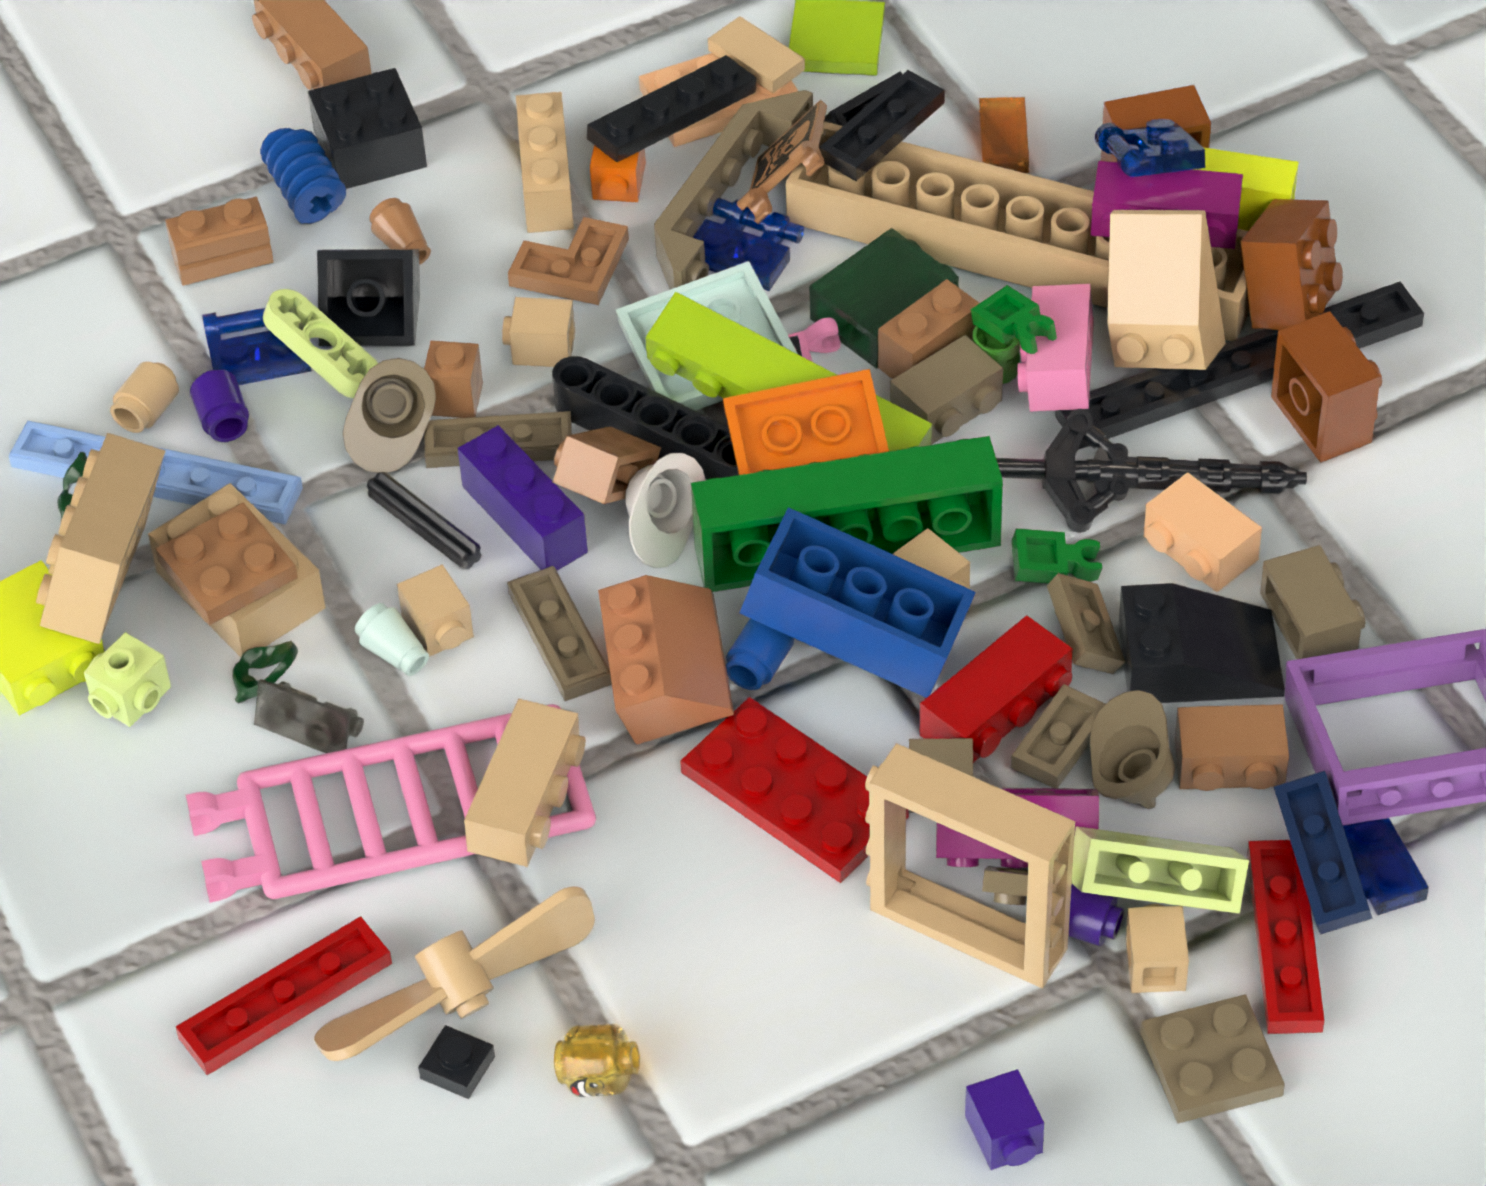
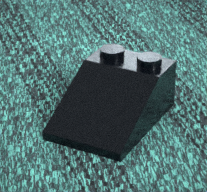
[1118,583,1285,703]

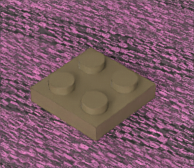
[1140,994,1285,1124]

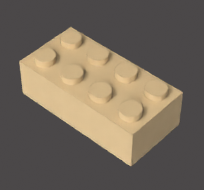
[36,433,165,644]

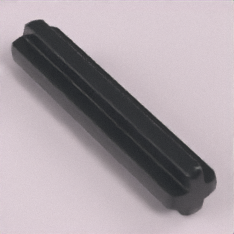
[366,472,482,569]

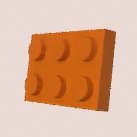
[723,369,889,475]

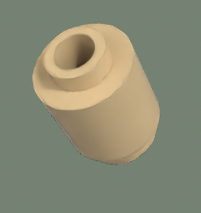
[110,361,179,433]

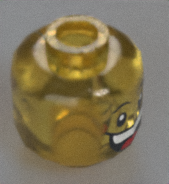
[554,1023,640,1097]

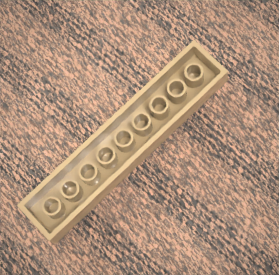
[786,121,1250,341]

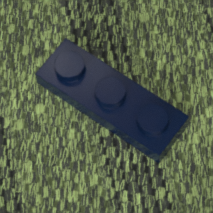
[1274,771,1373,935]

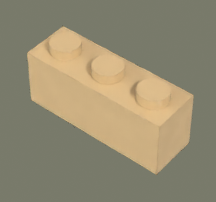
[516,92,574,233]
[464,698,586,867]

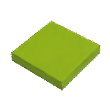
[789,0,885,75]

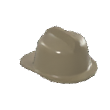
[342,358,436,473]
[1090,690,1175,809]

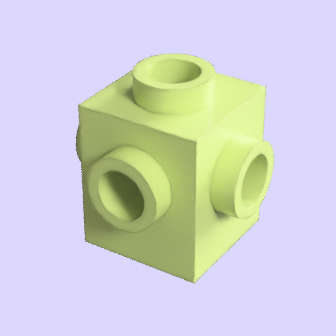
[84,632,171,727]

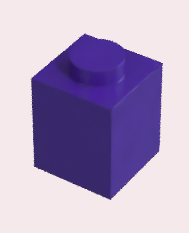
[965,1069,1044,1170]

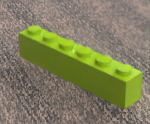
[645,291,932,451]

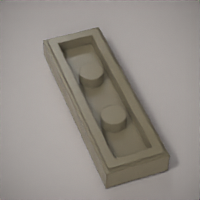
[424,411,572,468]
[507,566,612,701]

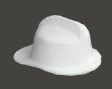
[625,453,705,568]

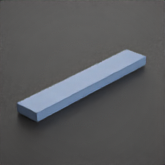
[9,420,303,525]

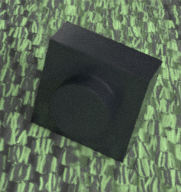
[418,1025,495,1099]

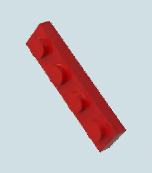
[1247,840,1325,1034]
[175,916,392,1075]

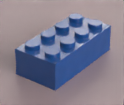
[739,507,976,698]

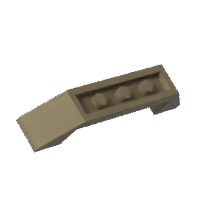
[654,90,813,289]

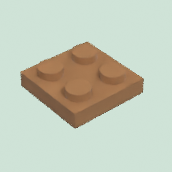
[155,502,298,625]

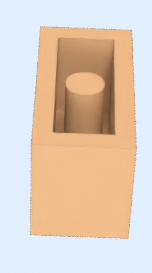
[1144,472,1262,592]

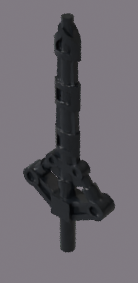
[996,409,1307,533]

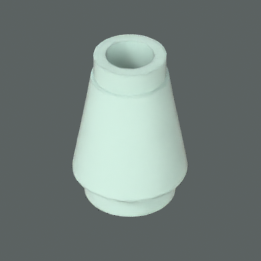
[355,603,429,676]

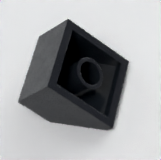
[317,249,420,346]

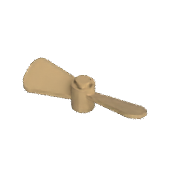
[314,886,595,1061]

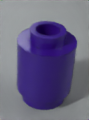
[190,370,249,442]
[1069,884,1124,947]

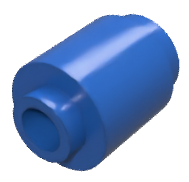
[726,618,794,690]

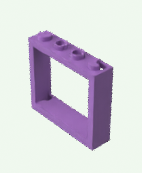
[1285,629,1486,825]

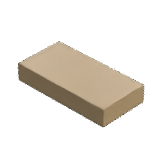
[708,16,805,93]

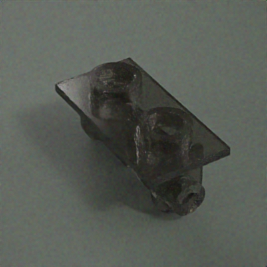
[254,679,364,753]

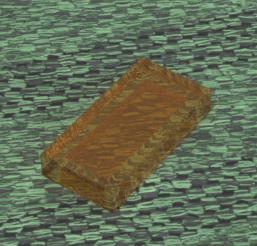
[979,97,1029,173]

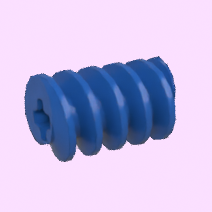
[260,128,346,224]

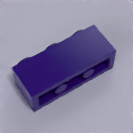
[457,425,588,571]

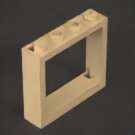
[865,743,1075,989]

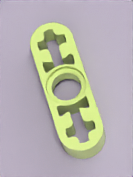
[263,289,378,399]

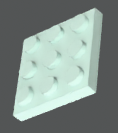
[615,261,798,411]

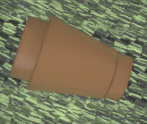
[369,198,431,265]

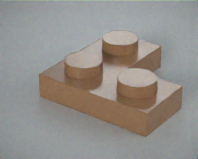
[508,217,629,305]

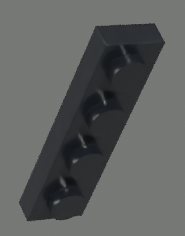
[587,55,757,162]

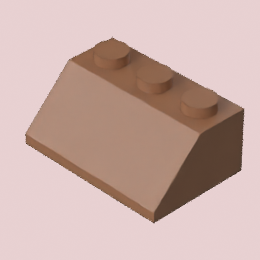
[598,575,734,745]

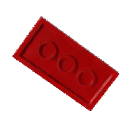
[680,697,909,883]

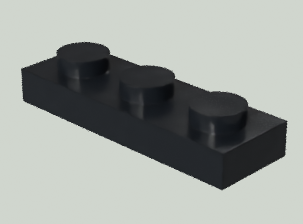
[819,70,945,181]

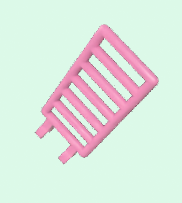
[186,704,596,903]

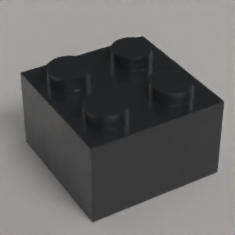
[308,68,427,189]

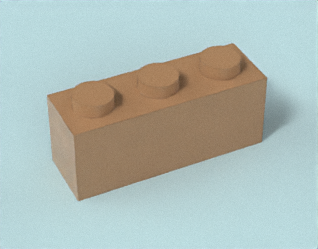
[252,0,372,90]

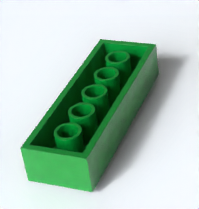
[691,436,1003,592]

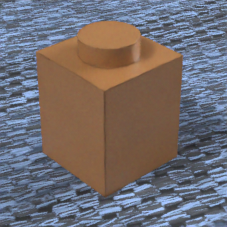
[424,340,483,418]

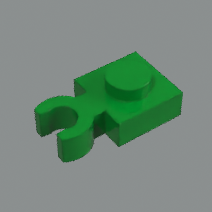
[970,285,1057,354]
[1011,528,1103,583]

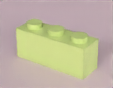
[1072,826,1249,914]

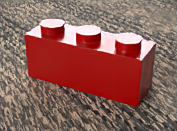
[920,615,1073,763]

